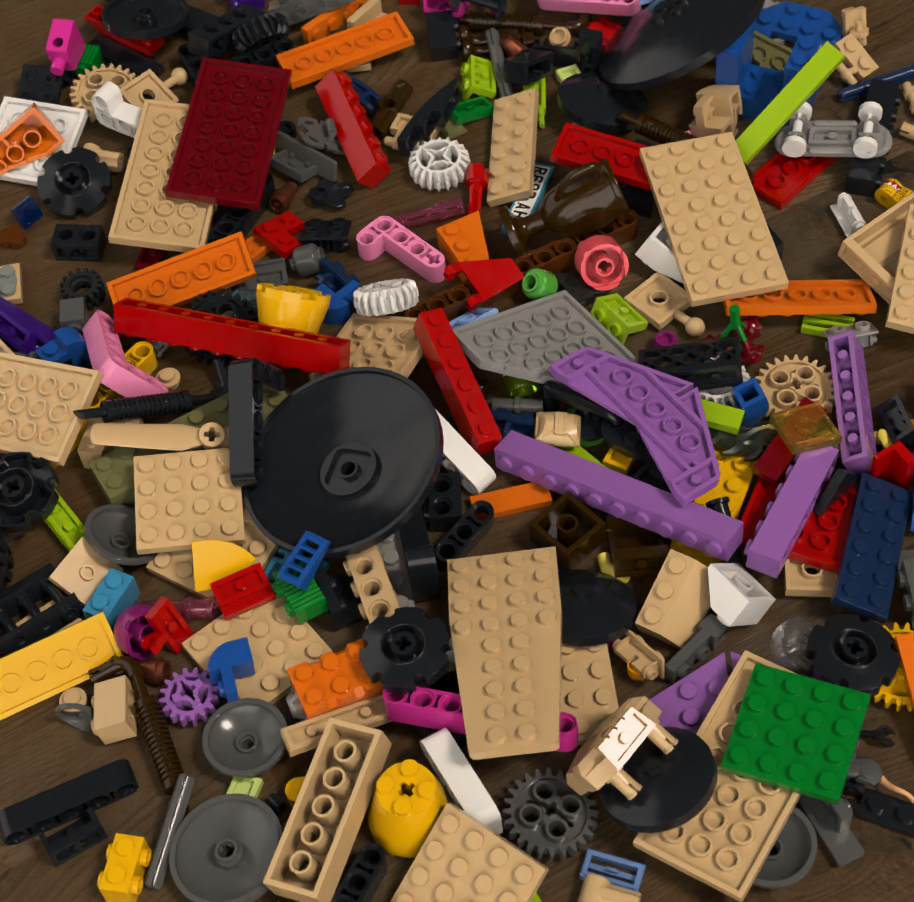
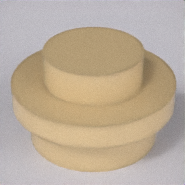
[549,27,571,47]
[156,368,181,391]
[59,687,88,713]

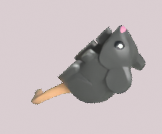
[846,751,914,804]

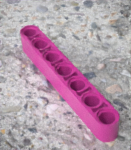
[382,687,578,752]

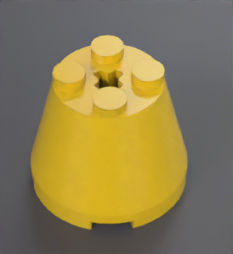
[256,283,331,334]
[368,759,454,858]

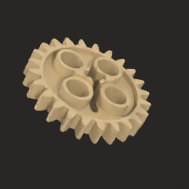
[69,63,136,125]
[756,355,835,421]

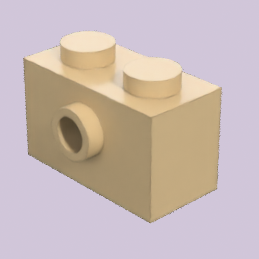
[91,675,137,745]

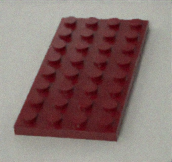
[165,57,292,210]

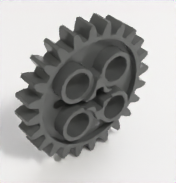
[501,768,598,862]

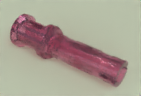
[393,195,465,228]
[134,596,218,621]

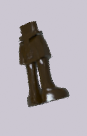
[459,26,535,62]

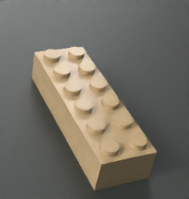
[263,717,392,902]

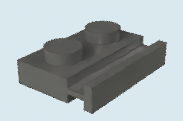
[240,257,289,298]

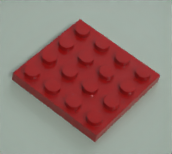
[740,466,857,574]

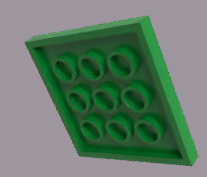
[721,663,871,805]

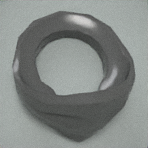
[55,703,94,732]

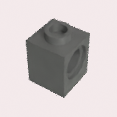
[59,297,89,335]

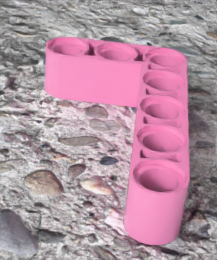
[537,0,641,16]
[82,310,169,398]

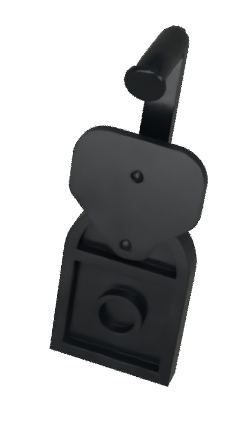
[543,381,657,467]

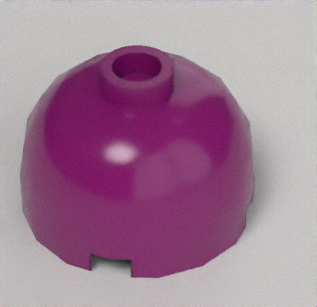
[113,604,163,660]

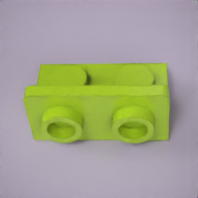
[460,55,496,100]
[590,293,649,345]

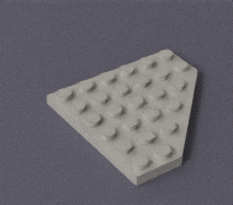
[452,290,639,392]

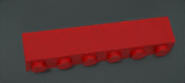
[315,69,391,189]
[413,307,503,456]

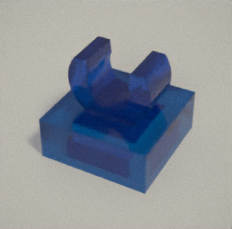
[10,196,44,228]

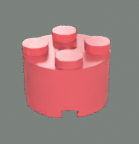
[575,235,629,291]

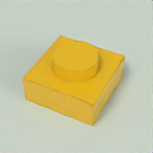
[603,448,635,476]

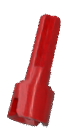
[465,163,489,215]

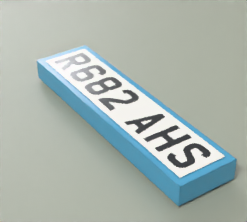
[501,162,554,235]

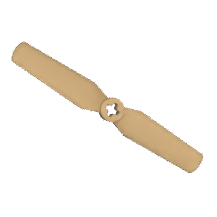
[90,422,229,451]

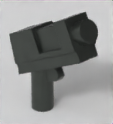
[555,271,607,307]

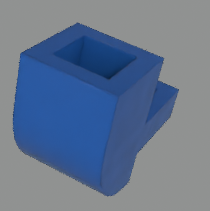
[314,279,360,325]
[35,327,90,367]
[726,377,769,425]
[208,637,255,703]

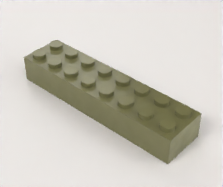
[88,390,287,508]

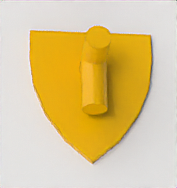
[191,539,256,592]

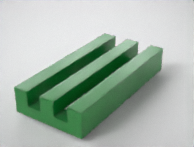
[450,96,494,125]

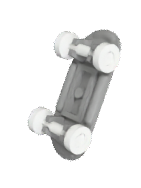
[775,101,893,159]

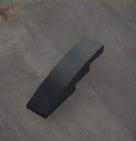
[397,79,462,157]
[876,393,914,474]

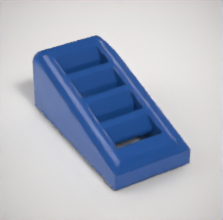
[277,530,331,591]

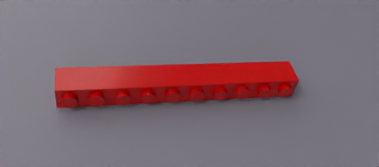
[114,297,351,374]

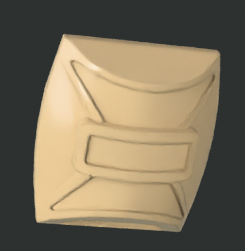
[533,411,581,447]

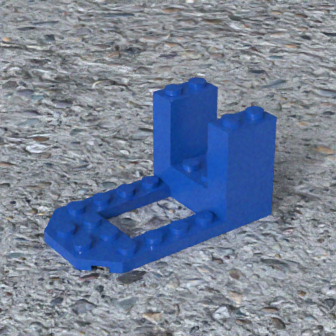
[715,1,843,127]

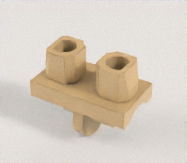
[841,6,869,46]

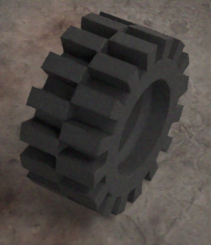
[59,268,106,311]

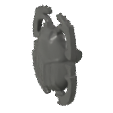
[297,117,345,155]

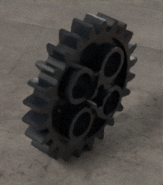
[183,289,258,366]

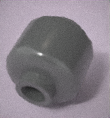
[289,243,326,277]

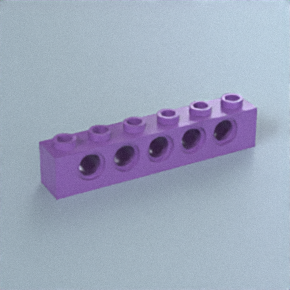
[828,330,877,475]

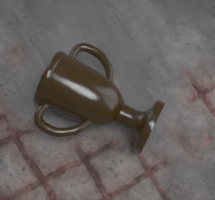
[498,158,630,257]

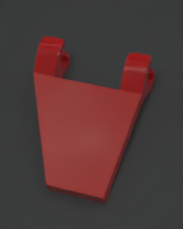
[443,258,524,312]

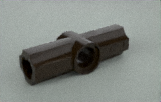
[370,79,413,141]

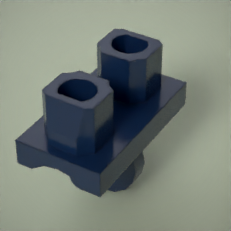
[316,257,359,293]
[490,407,535,438]

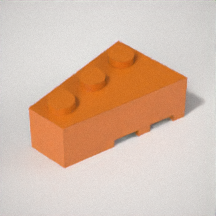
[436,210,489,282]

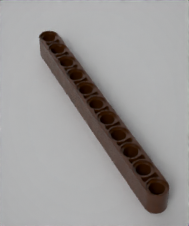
[404,209,638,321]

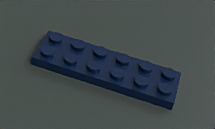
[831,472,913,624]

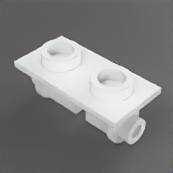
[830,192,866,237]

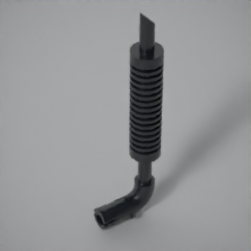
[73,358,229,423]

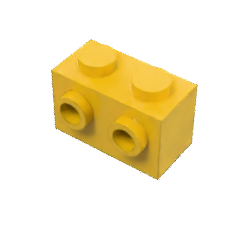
[97,833,152,902]

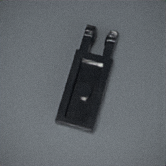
[841,780,914,838]

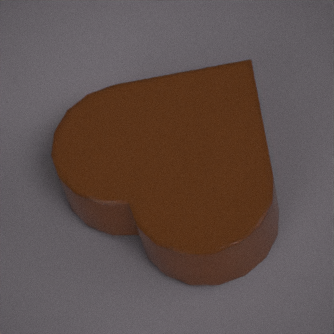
[0,223,27,249]

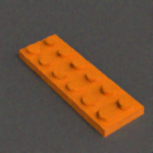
[276,11,415,89]
[106,231,258,307]
[722,279,877,317]

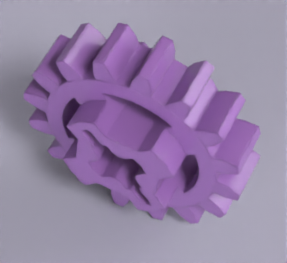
[159,667,221,727]

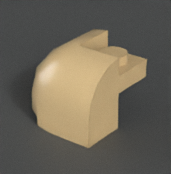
[689,84,743,138]

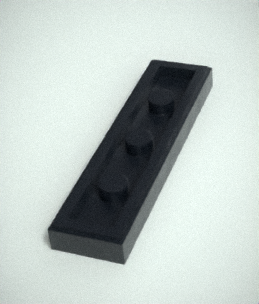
[87,34,165,77]

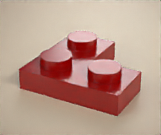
[253,211,305,259]

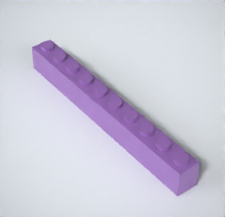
[494,430,744,562]

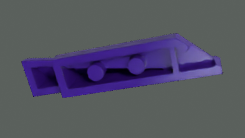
[0,296,55,354]

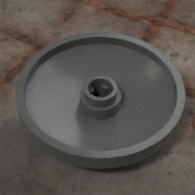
[169,794,284,902]

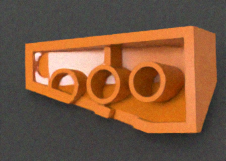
[0,103,65,175]

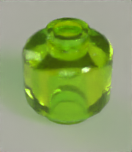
[503,374,539,399]

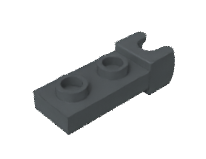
[664,613,728,685]

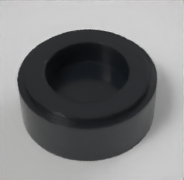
[279,121,297,139]

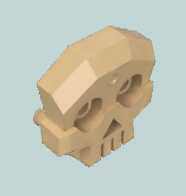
[566,696,679,801]

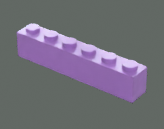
[744,439,839,579]

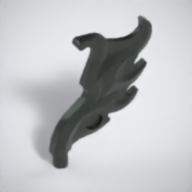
[708,399,787,462]

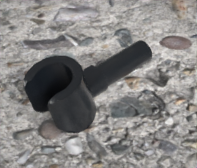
[859,725,896,747]
[265,793,287,815]

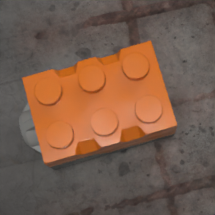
[286,639,384,721]

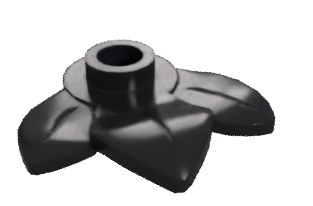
[309,178,354,208]

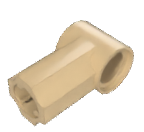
[83,143,125,172]
[577,874,641,902]

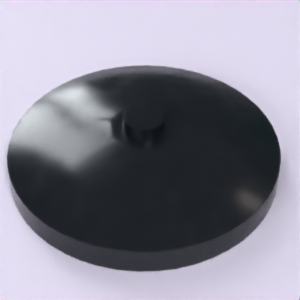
[101,0,190,40]
[557,72,648,132]
[558,569,637,646]
[599,727,718,833]

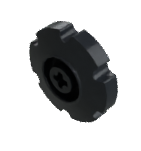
[37,147,113,219]
[0,452,59,533]
[359,607,452,694]
[805,614,900,696]

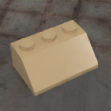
[635,549,711,649]

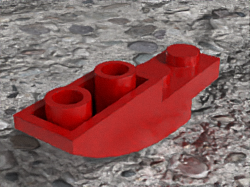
[84,4,165,56]

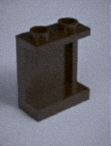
[606,515,669,578]

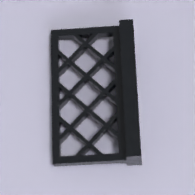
[638,336,744,391]

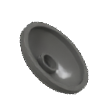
[84,504,158,566]
[202,698,287,778]
[753,807,817,889]

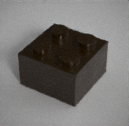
[529,491,606,570]

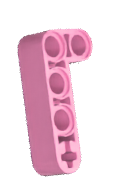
[356,216,446,283]

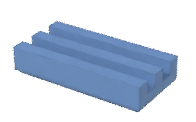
[579,848,646,892]

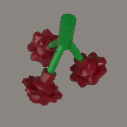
[701,304,765,366]

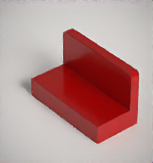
[870,440,914,490]

